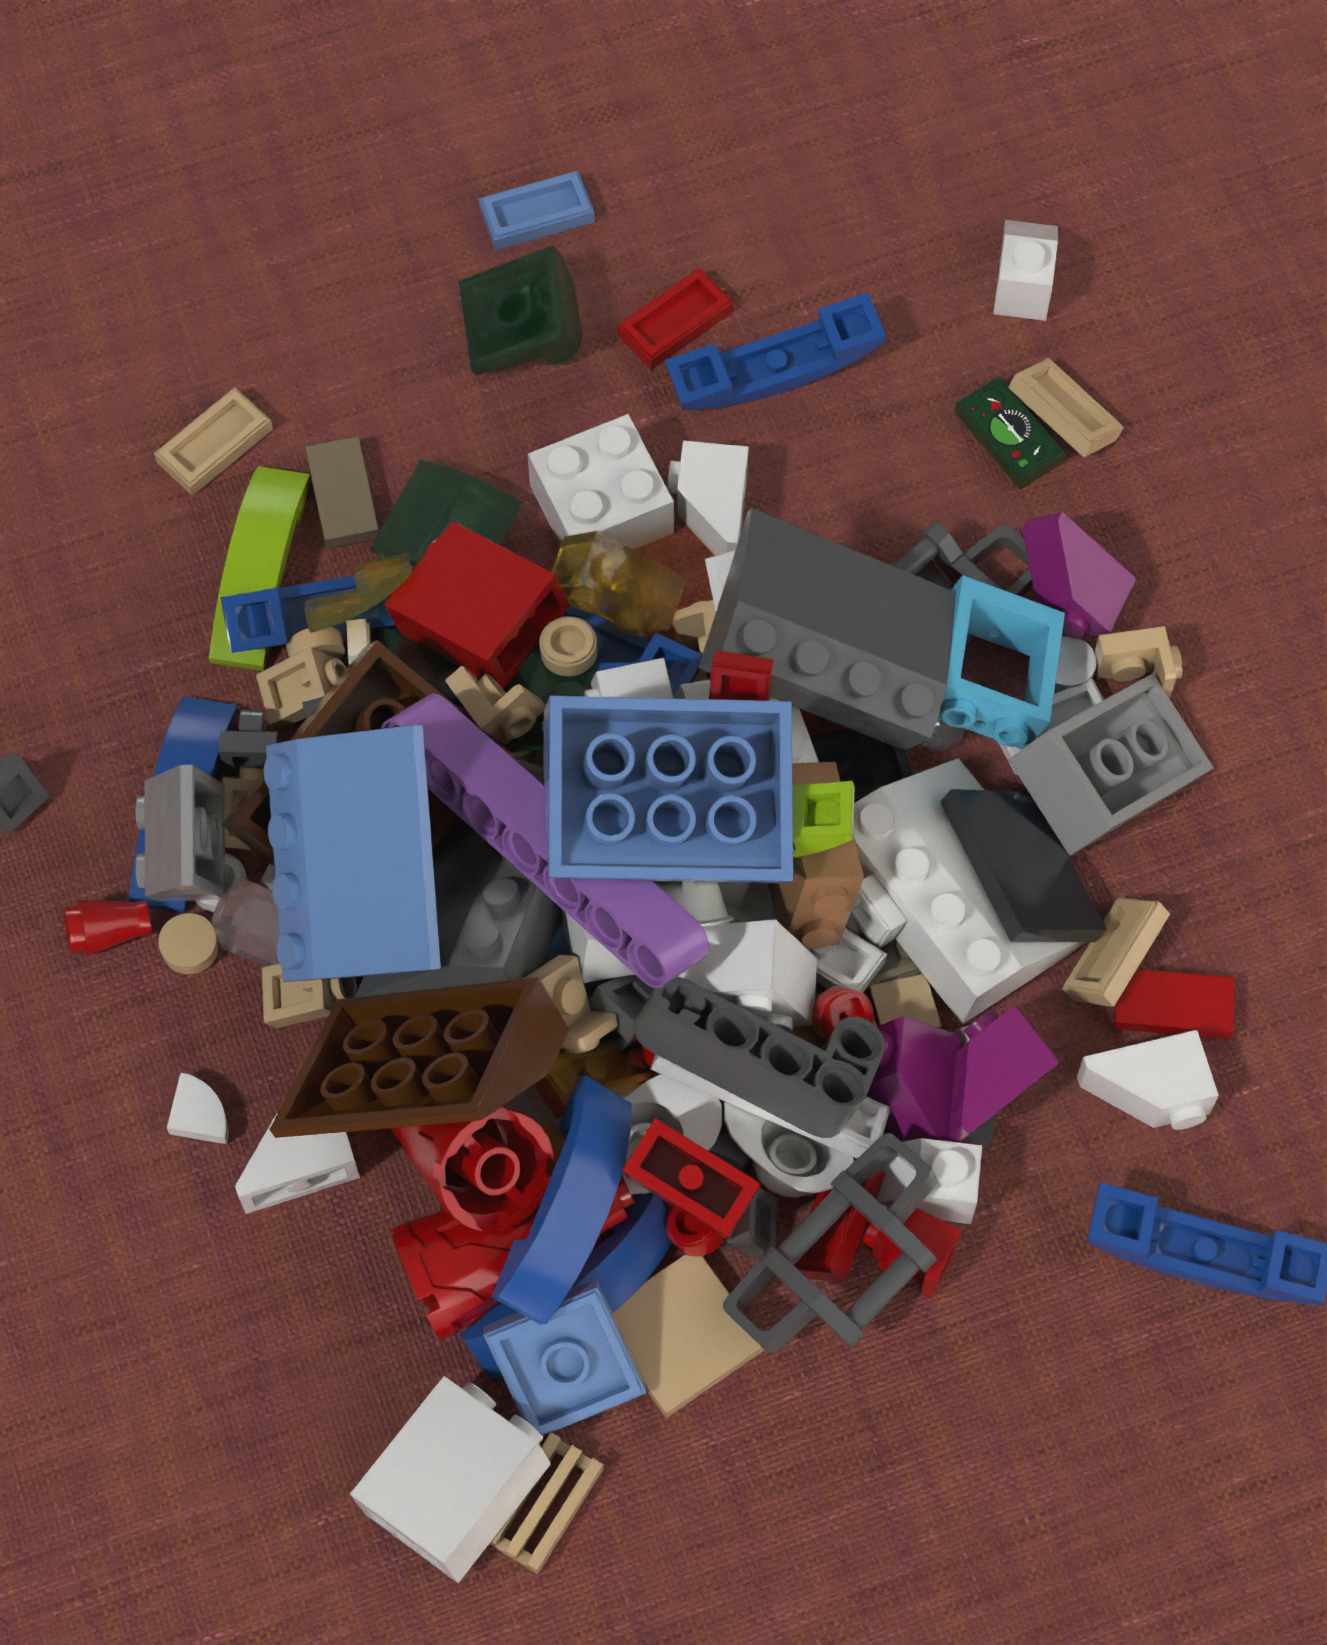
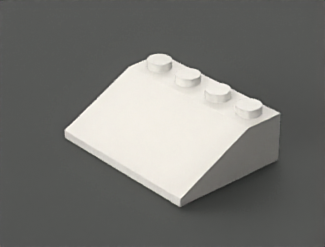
[853,758,1089,1024]

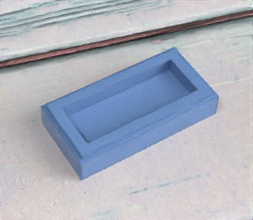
[478,170,595,251]

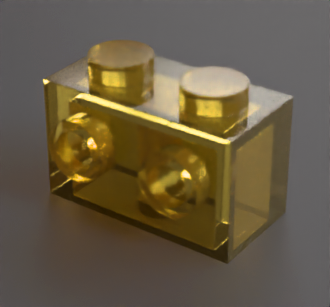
[551,530,688,637]

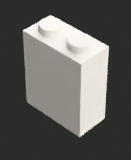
[350,1376,551,1583]

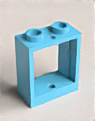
[937,575,1065,749]

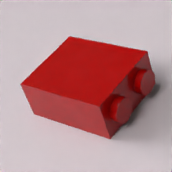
[384,521,570,689]

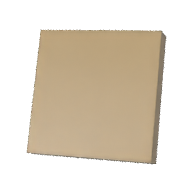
[613,1254,764,1418]

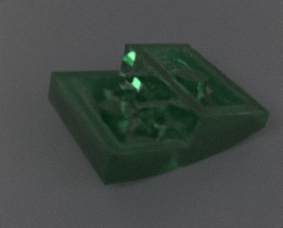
[369,459,523,567]

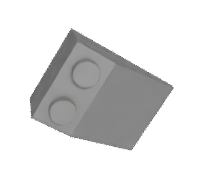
[1008,673,1214,856]
[135,765,225,901]

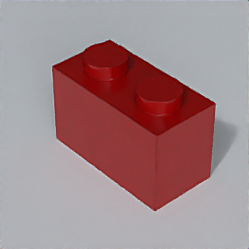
[622,1118,760,1240]

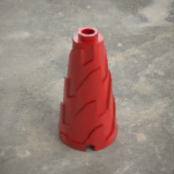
[389,1105,555,1232]
[390,1174,635,1341]

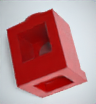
[862,1198,962,1299]

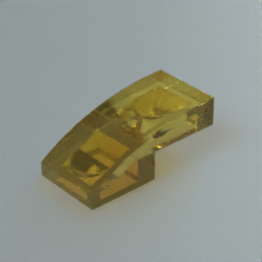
[304,552,412,633]

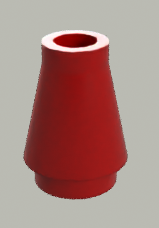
[63,899,151,957]

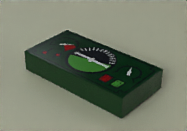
[955,376,1065,489]

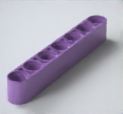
[382,693,709,989]

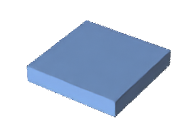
[483,1279,646,1436]

